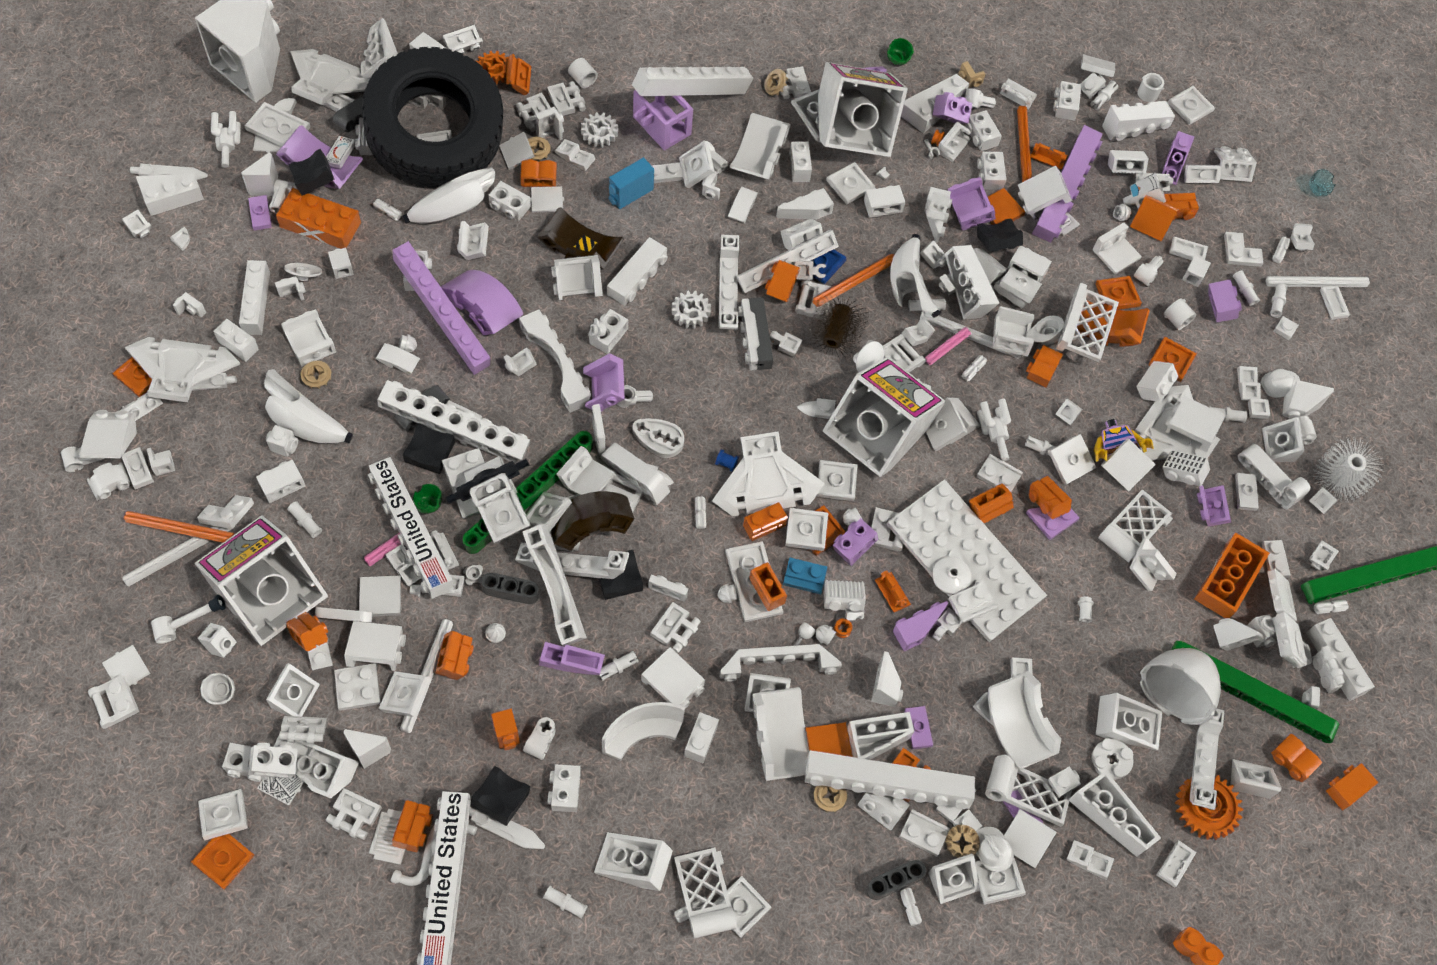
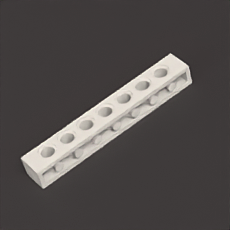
[377,380,530,464]

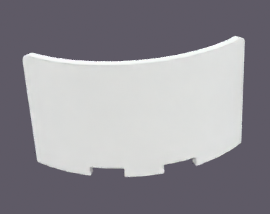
[730,113,791,180]
[988,671,1061,769]
[752,687,809,781]
[602,702,685,761]

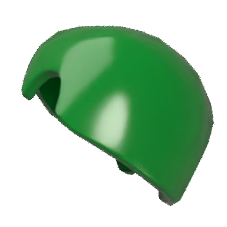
[887,38,914,66]
[412,484,442,514]

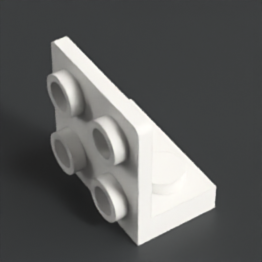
[1214,146,1257,182]
[1093,223,1142,274]
[556,446,615,496]

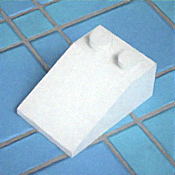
[79,410,137,458]
[442,448,485,519]
[1096,693,1162,751]
[594,832,673,891]

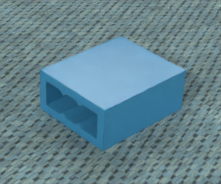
[609,157,654,209]

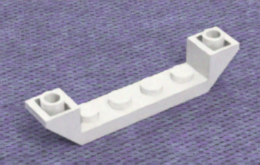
[719,235,739,329]
[515,543,629,579]
[719,644,842,682]
[1189,709,1224,810]

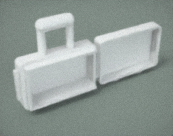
[1267,569,1312,668]

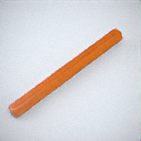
[1017,106,1032,182]
[812,254,894,307]
[124,511,234,543]

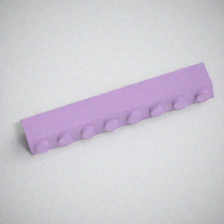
[1032,125,1103,243]
[392,241,490,375]

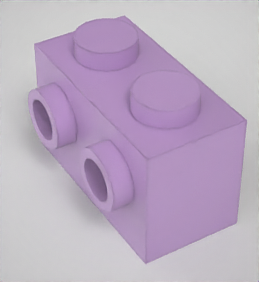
[933,92,972,124]
[1208,279,1242,322]
[833,518,878,566]

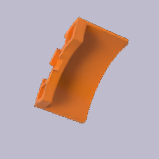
[1074,300,1150,347]

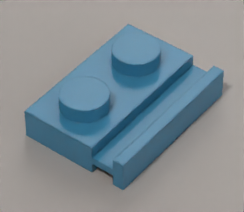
[783,557,827,595]

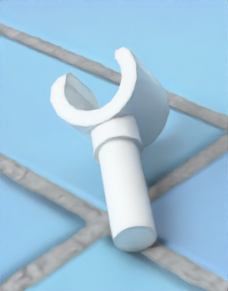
[924,139,940,159]

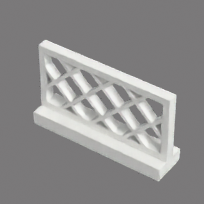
[1056,283,1119,362]

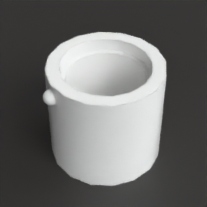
[568,58,598,88]
[1137,73,1164,102]
[1164,299,1196,330]

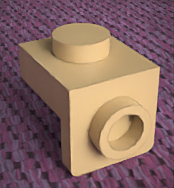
[959,61,985,88]

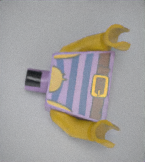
[1093,419,1154,462]

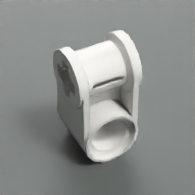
[523,717,556,760]

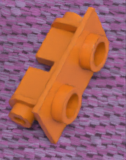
[1030,143,1068,170]
[874,570,911,613]

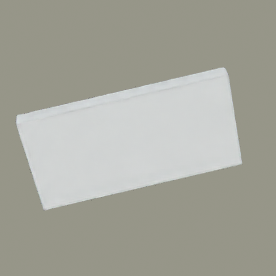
[725,541,783,622]

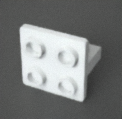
[1130,538,1177,591]

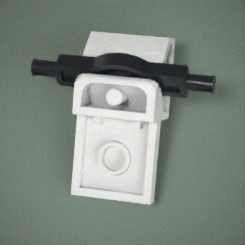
[446,456,531,543]

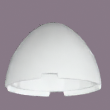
[1140,648,1221,725]

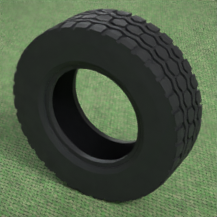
[362,47,503,189]

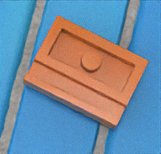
[506,54,532,95]

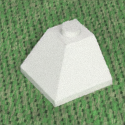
[1282,380,1334,419]
[871,651,903,707]

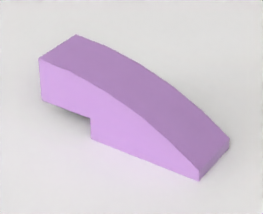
[539,642,605,675]

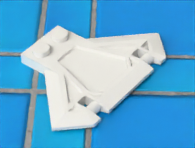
[290,49,370,105]
[125,337,240,402]
[1135,385,1220,461]
[712,431,825,516]

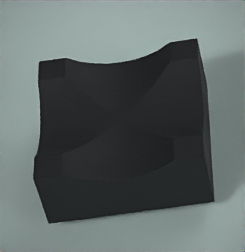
[288,149,335,196]
[977,218,1023,252]
[403,423,455,474]
[599,549,643,600]
[470,766,531,826]

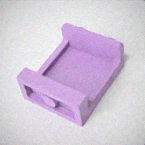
[948,177,996,231]
[583,353,625,412]

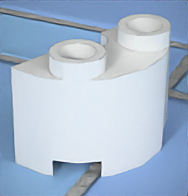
[87,462,132,501]

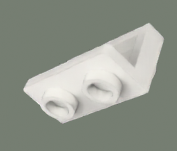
[443,25,483,54]
[536,107,564,140]
[457,221,489,260]
[858,792,910,830]

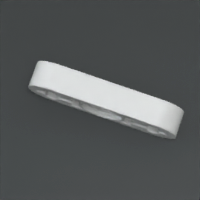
[315,607,373,622]

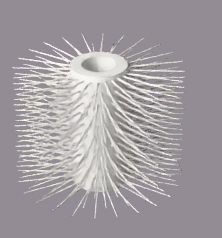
[1313,437,1384,501]

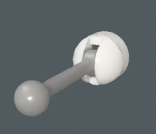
[779,622,816,665]

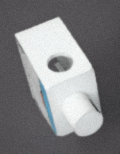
[1122,173,1166,209]

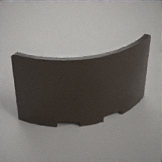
[537,207,624,270]
[551,491,635,551]

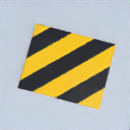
[574,235,597,251]

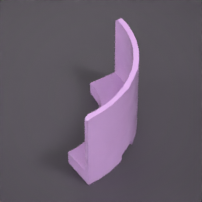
[276,125,363,189]
[441,270,523,335]

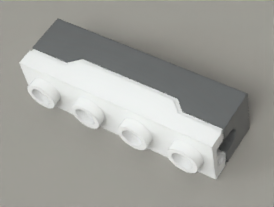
[738,297,773,371]

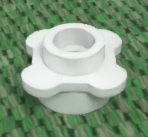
[590,318,606,340]
[463,565,483,586]

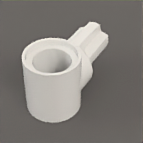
[965,89,996,109]
[1133,256,1163,286]
[617,385,653,408]

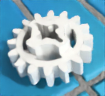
[581,112,618,147]
[672,290,711,328]

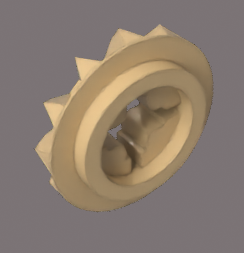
[764,69,788,96]
[528,137,551,161]
[301,361,332,389]
[814,785,847,812]
[945,825,980,858]

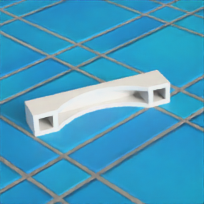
[519,310,591,413]
[522,524,587,645]

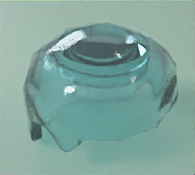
[1309,169,1336,197]

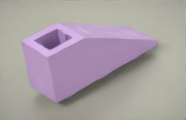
[1162,131,1194,185]
[893,601,948,651]

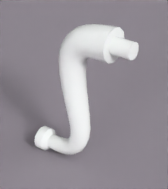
[391,820,477,886]

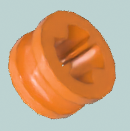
[931,130,945,147]
[834,618,853,638]

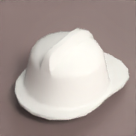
[1027,316,1064,346]
[1260,369,1300,398]
[976,827,1014,872]

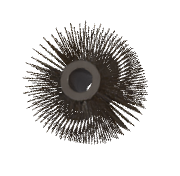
[807,294,869,357]

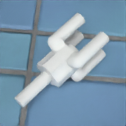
[211,111,241,168]
[977,399,1011,461]

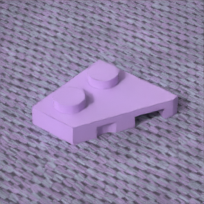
[1026,507,1079,540]

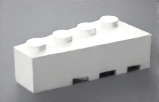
[901,74,969,134]
[1102,101,1175,142]
[945,245,999,320]
[1068,771,1161,857]

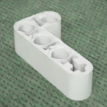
[600,442,670,506]
[1238,444,1310,509]

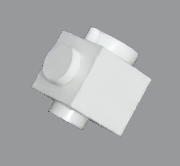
[266,425,298,457]
[1247,614,1277,647]
[197,623,237,658]

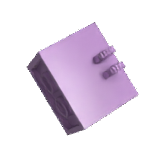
[633,90,693,151]

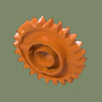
[1175,775,1243,840]

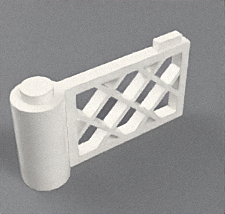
[1098,490,1173,563]
[985,755,1072,827]
[674,848,740,939]

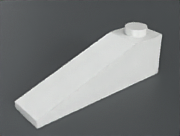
[360,18,398,78]
[274,733,359,798]

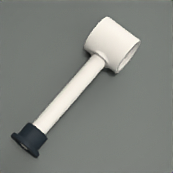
[151,595,226,644]

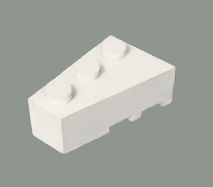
[136,173,204,216]
[847,712,914,760]

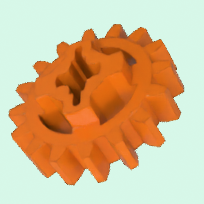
[476,51,508,85]

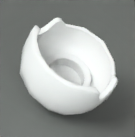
[200,673,236,705]

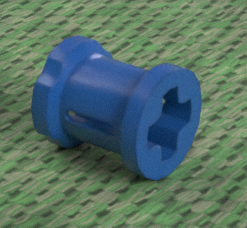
[715,450,739,472]

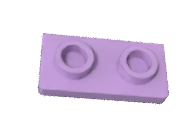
[1197,485,1231,526]

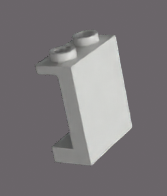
[1018,166,1072,219]
[551,255,603,300]
[992,306,1034,357]
[281,309,336,367]
[1165,396,1226,452]
[344,621,406,671]
[641,647,705,709]

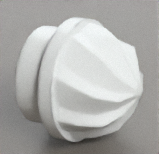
[1113,204,1132,221]
[398,334,417,352]
[843,507,862,526]
[718,584,737,603]
[485,623,506,643]
[816,625,836,646]

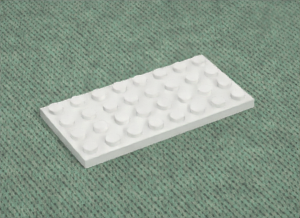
[886,479,1047,642]

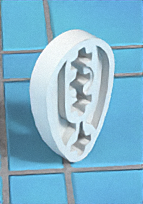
[632,418,684,458]

